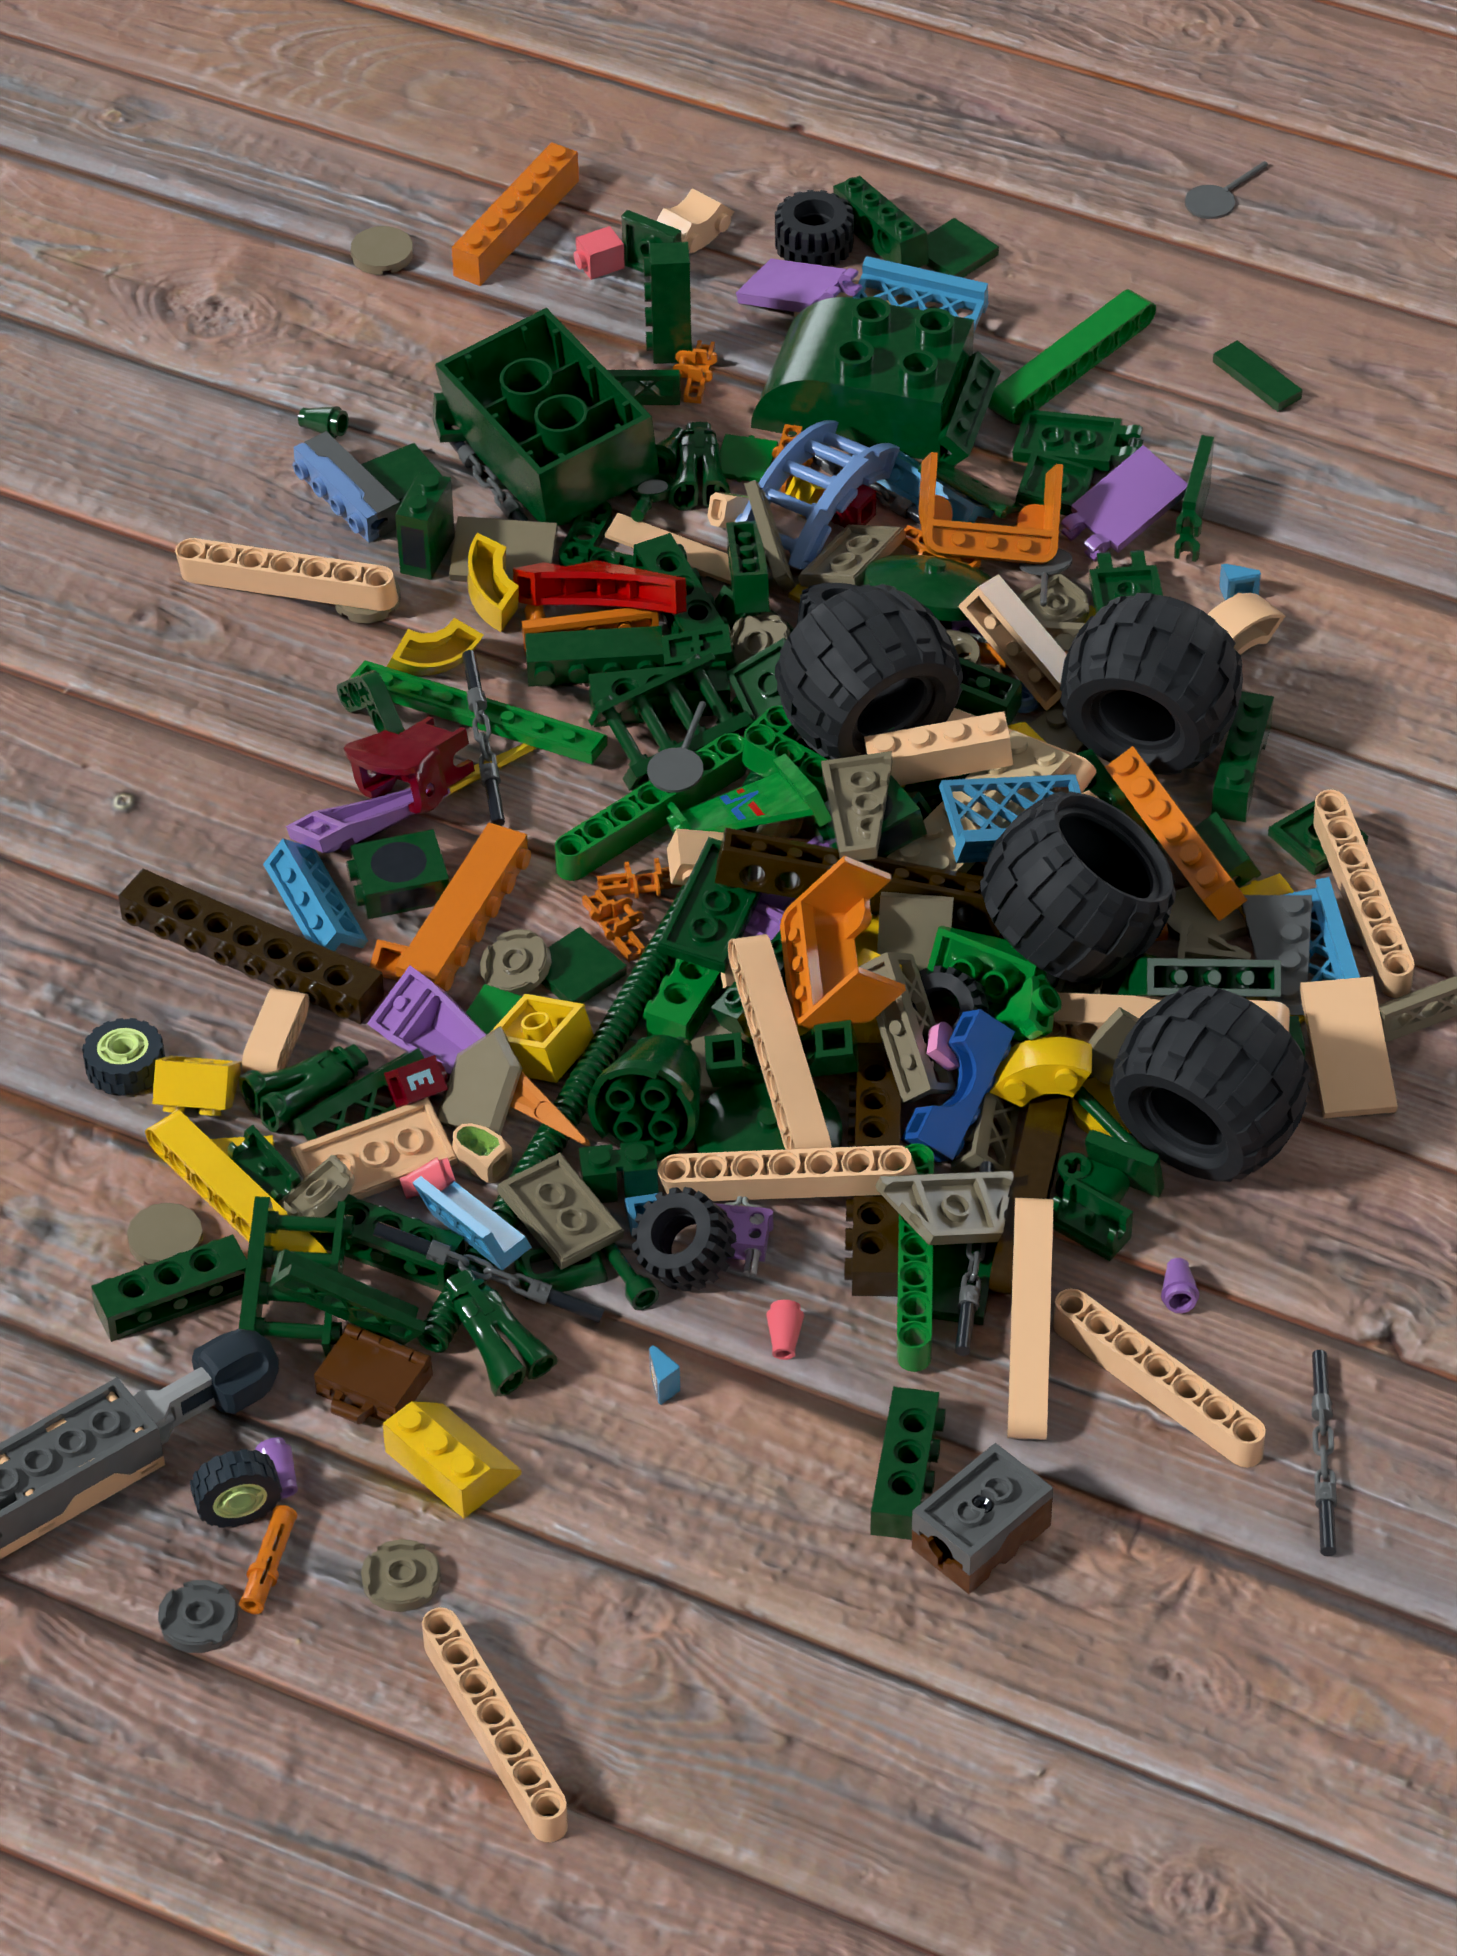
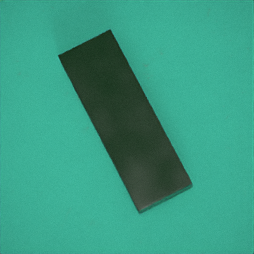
[1213,340,1303,412]

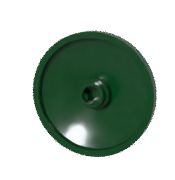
[864,554,992,621]
[694,1082,843,1178]

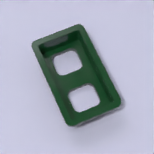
[514,1248,608,1300]

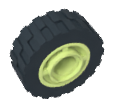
[82,1018,165,1095]
[190,1449,282,1528]

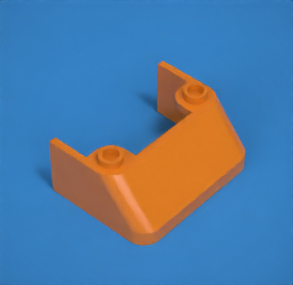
[918,452,1063,564]
[780,856,906,1029]

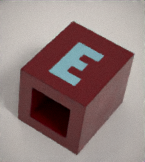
[384,1055,448,1108]

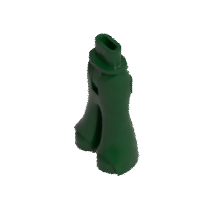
[668,422,732,511]
[239,1044,369,1132]
[445,1269,558,1397]

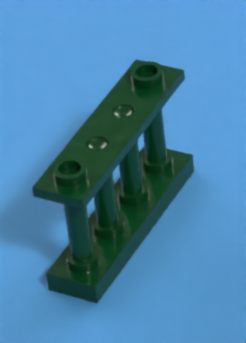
[588,653,753,790]
[238,1196,355,1357]

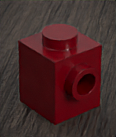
[830,484,876,528]

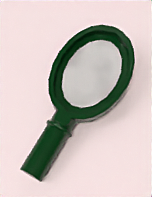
[631,473,674,522]

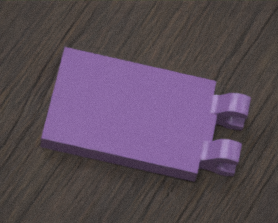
[736,258,863,312]
[1061,445,1188,561]

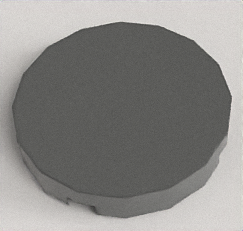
[158,1580,239,1653]

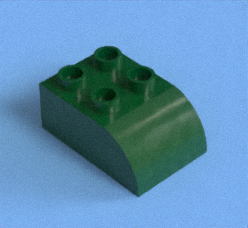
[751,297,974,462]
[435,307,659,526]

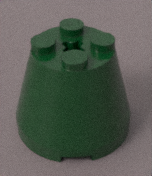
[588,1035,702,1161]

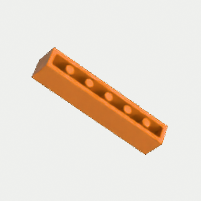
[452,142,579,286]
[1105,746,1248,921]
[395,822,531,991]

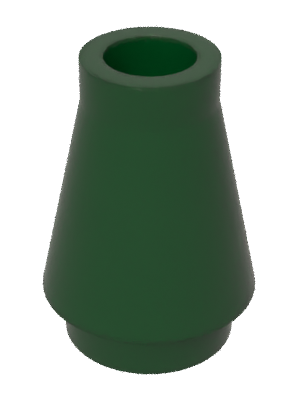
[298,406,349,438]

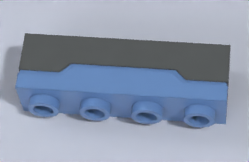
[293,431,400,543]

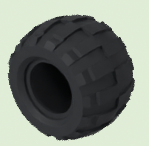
[775,584,963,760]
[1060,593,1243,775]
[980,791,1176,985]
[1110,986,1311,1182]

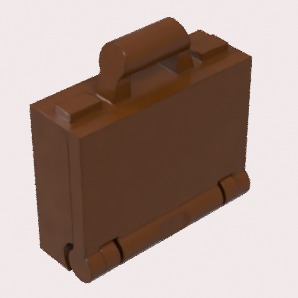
[314,1323,433,1424]

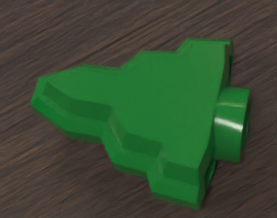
[994,974,1062,1042]

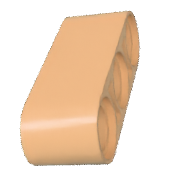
[242,988,309,1073]

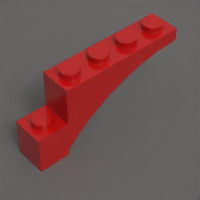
[513,560,687,614]

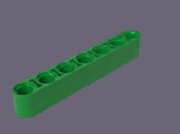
[988,289,1156,424]
[555,733,747,881]
[897,1143,934,1372]

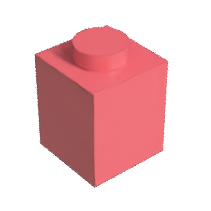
[573,226,625,280]

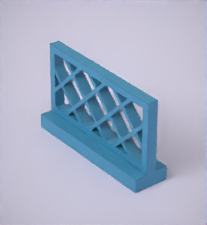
[852,256,989,332]
[939,774,1081,863]
[1283,877,1360,982]

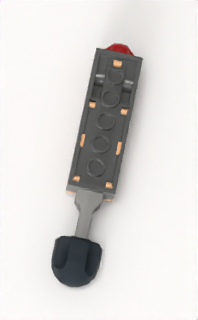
[0,1329,279,1559]

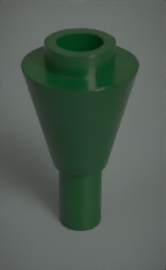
[656,427,684,474]

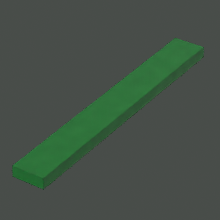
[349,660,608,765]

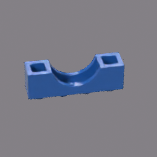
[900,1009,1015,1162]

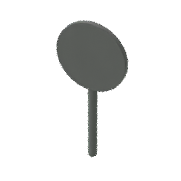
[1185,161,1268,219]
[1019,549,1072,607]
[647,701,706,793]

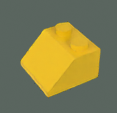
[492,994,594,1083]
[152,1055,242,1116]

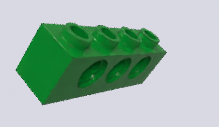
[643,959,725,1042]

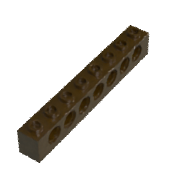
[715,827,1000,937]
[118,868,384,1024]
[844,1043,901,1297]

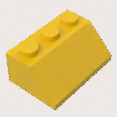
[382,1401,522,1519]

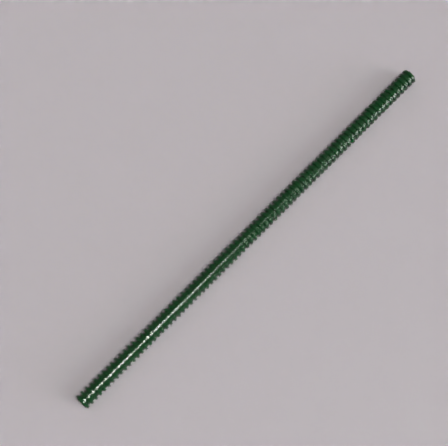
[417,729,799,1353]

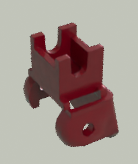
[344,716,475,814]

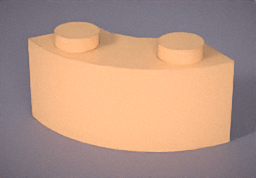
[657,188,735,253]
[1208,593,1286,655]

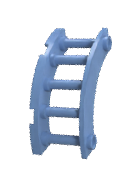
[735,420,900,569]

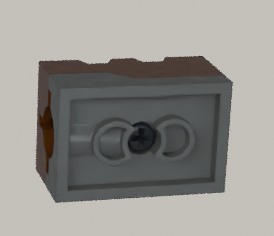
[912,1443,1053,1594]

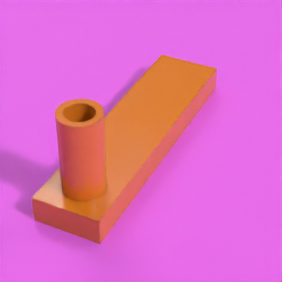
[521,604,659,657]

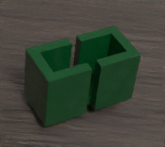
[579,1140,659,1203]

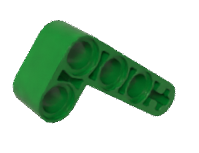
[742,705,828,803]

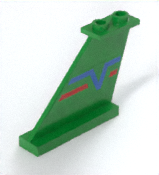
[666,754,832,833]

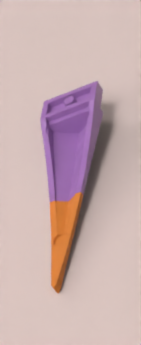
[367,965,590,1146]

